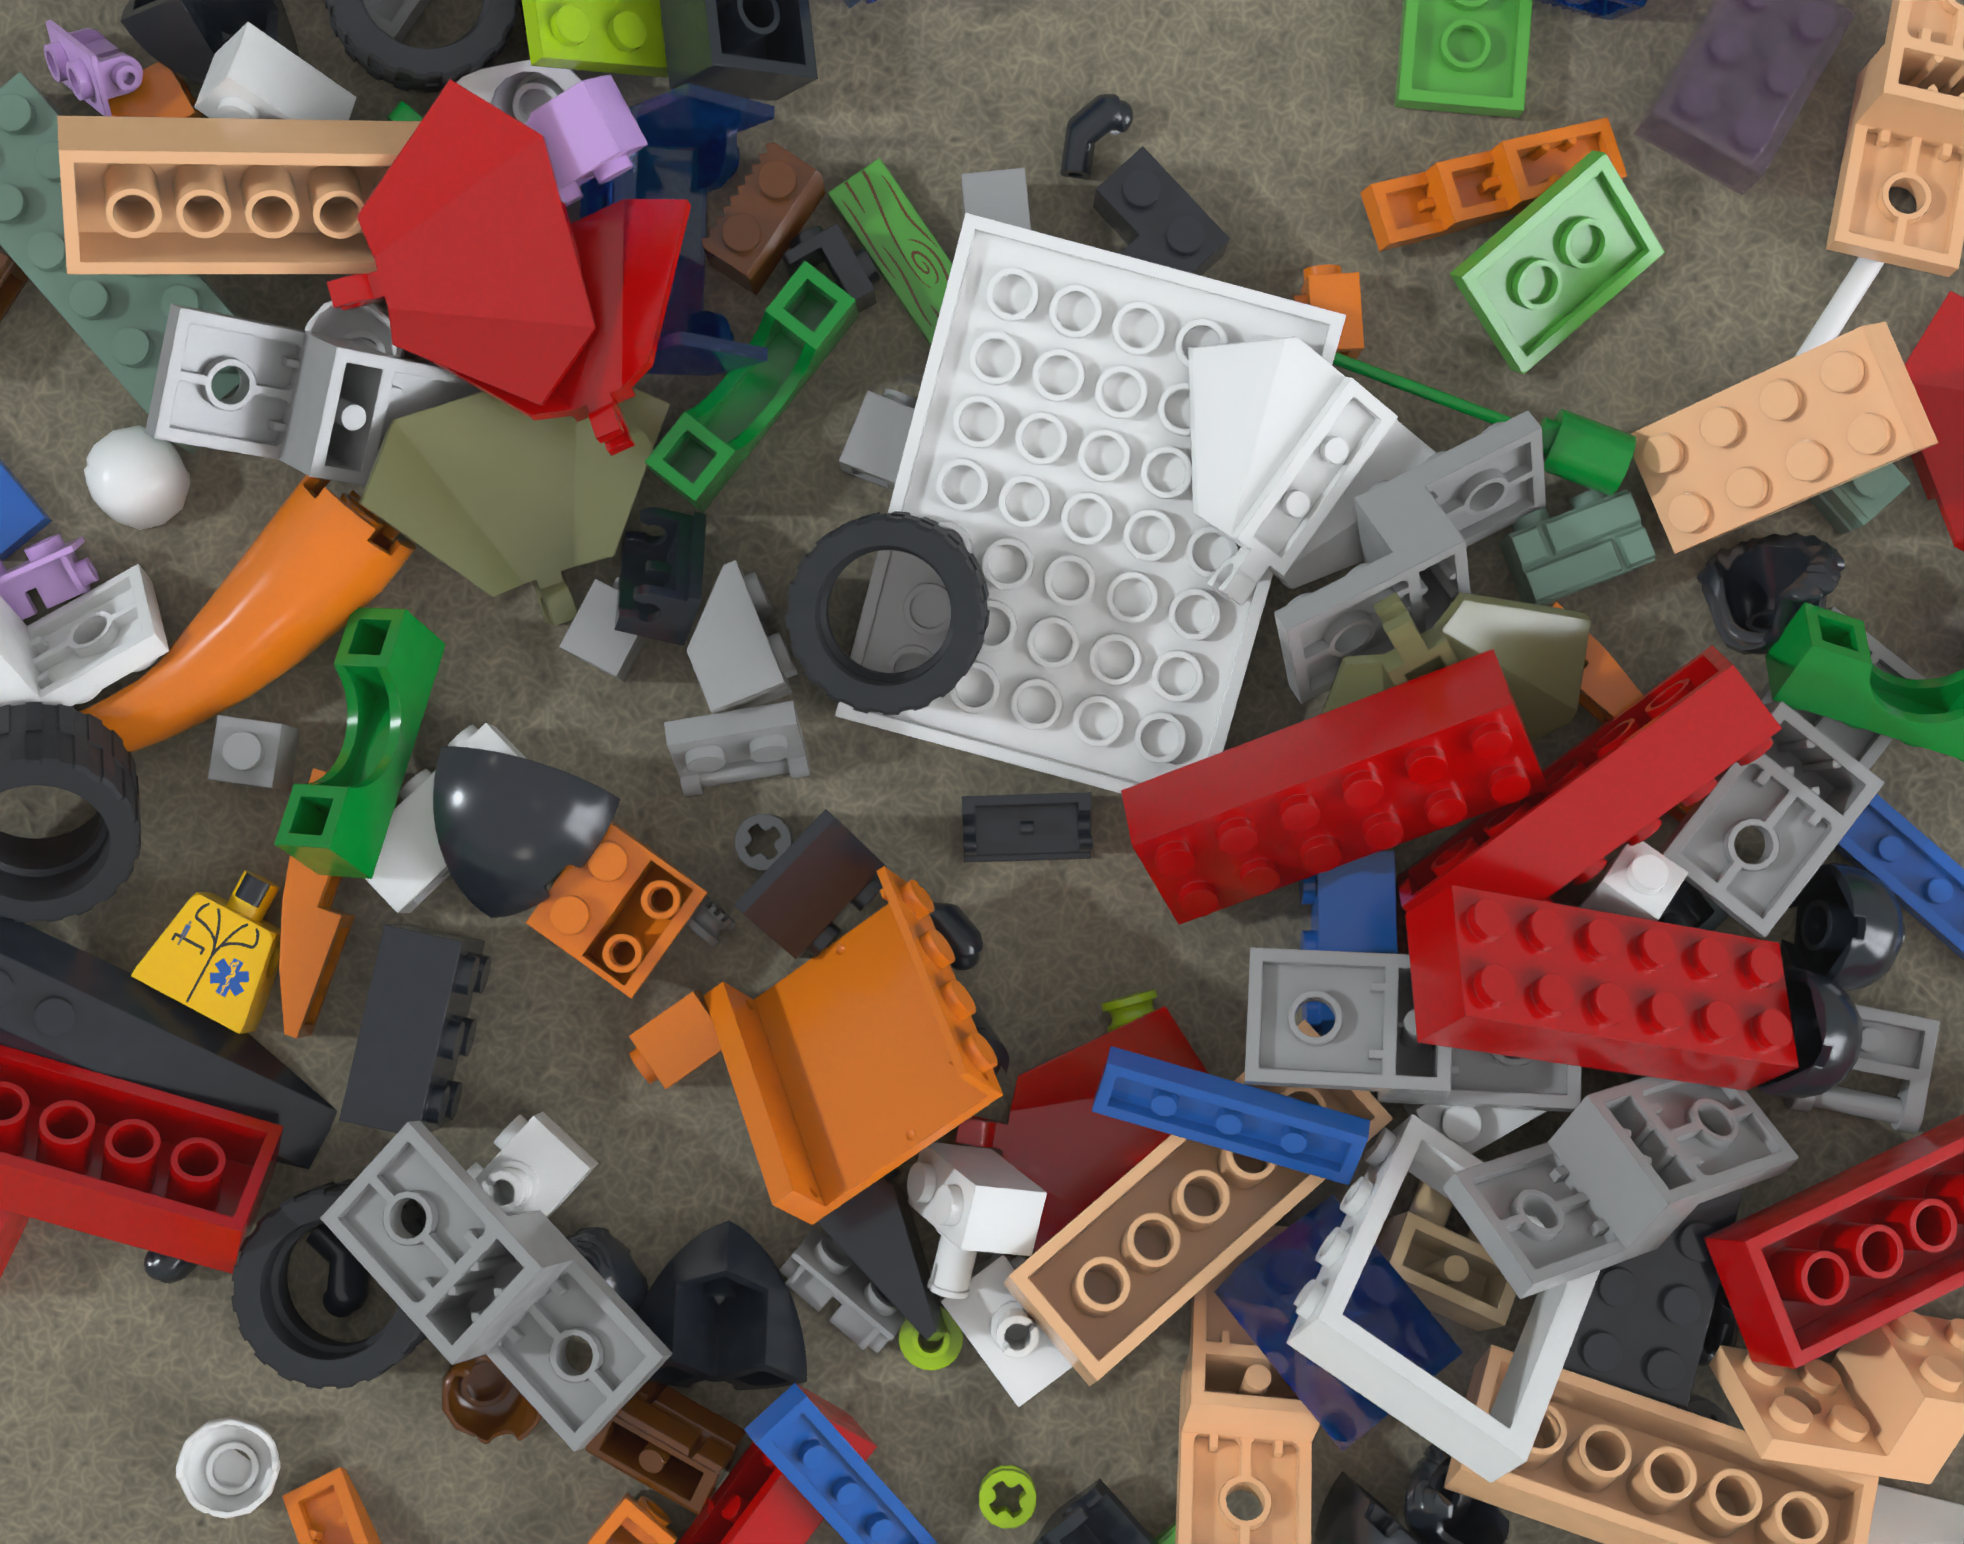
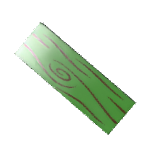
[828,158,952,347]

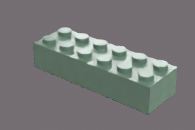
[0,72,240,454]

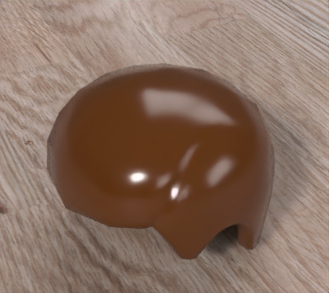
[442,1354,542,1444]

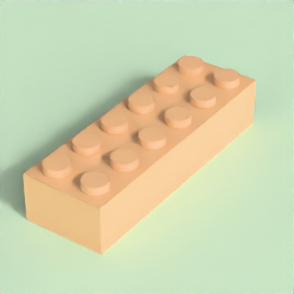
[57,116,421,274]
[1004,1020,1393,1386]
[1444,1345,1879,1544]

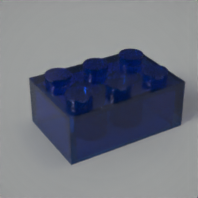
[1214,1194,1463,1452]

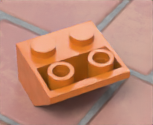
[526,820,709,999]

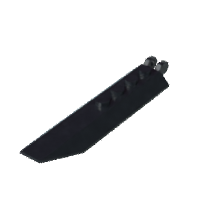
[0,917,337,1169]

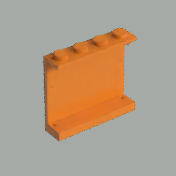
[703,866,1003,1225]

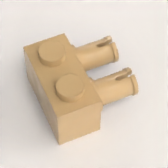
[1362,1180,1516,1331]

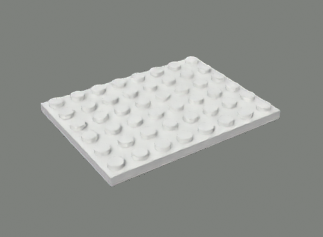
[835,213,1346,794]

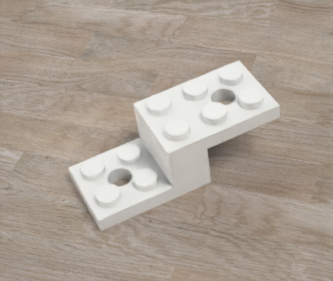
[0,564,169,707]

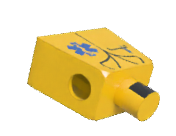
[131,870,281,1034]

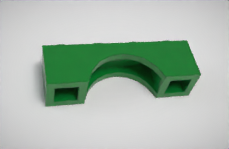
[645,261,859,513]
[1765,602,1964,762]
[274,607,446,879]

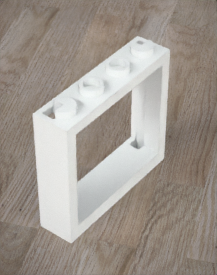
[1286,1114,1600,1483]

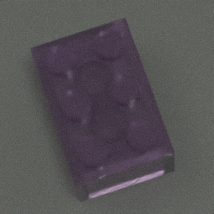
[1634,0,1856,195]

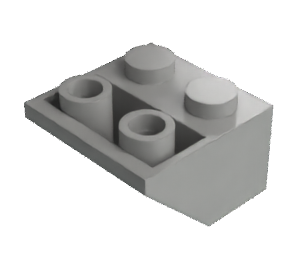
[686,560,798,714]

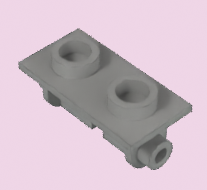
[779,1227,906,1353]

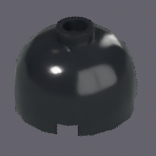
[1780,863,1905,991]
[1757,964,1863,1098]

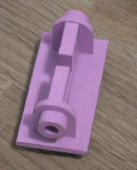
[44,20,143,116]
[0,533,99,620]

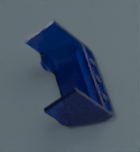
[580,83,775,376]

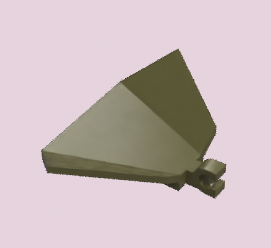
[359,387,670,626]
[1322,592,1591,742]

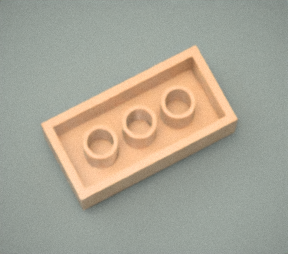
[1630,322,1938,554]

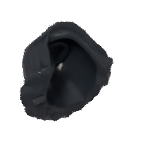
[1697,532,1845,655]

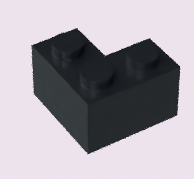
[1093,146,1230,276]

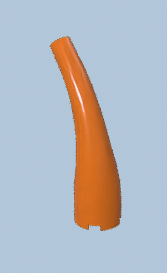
[79,475,416,753]

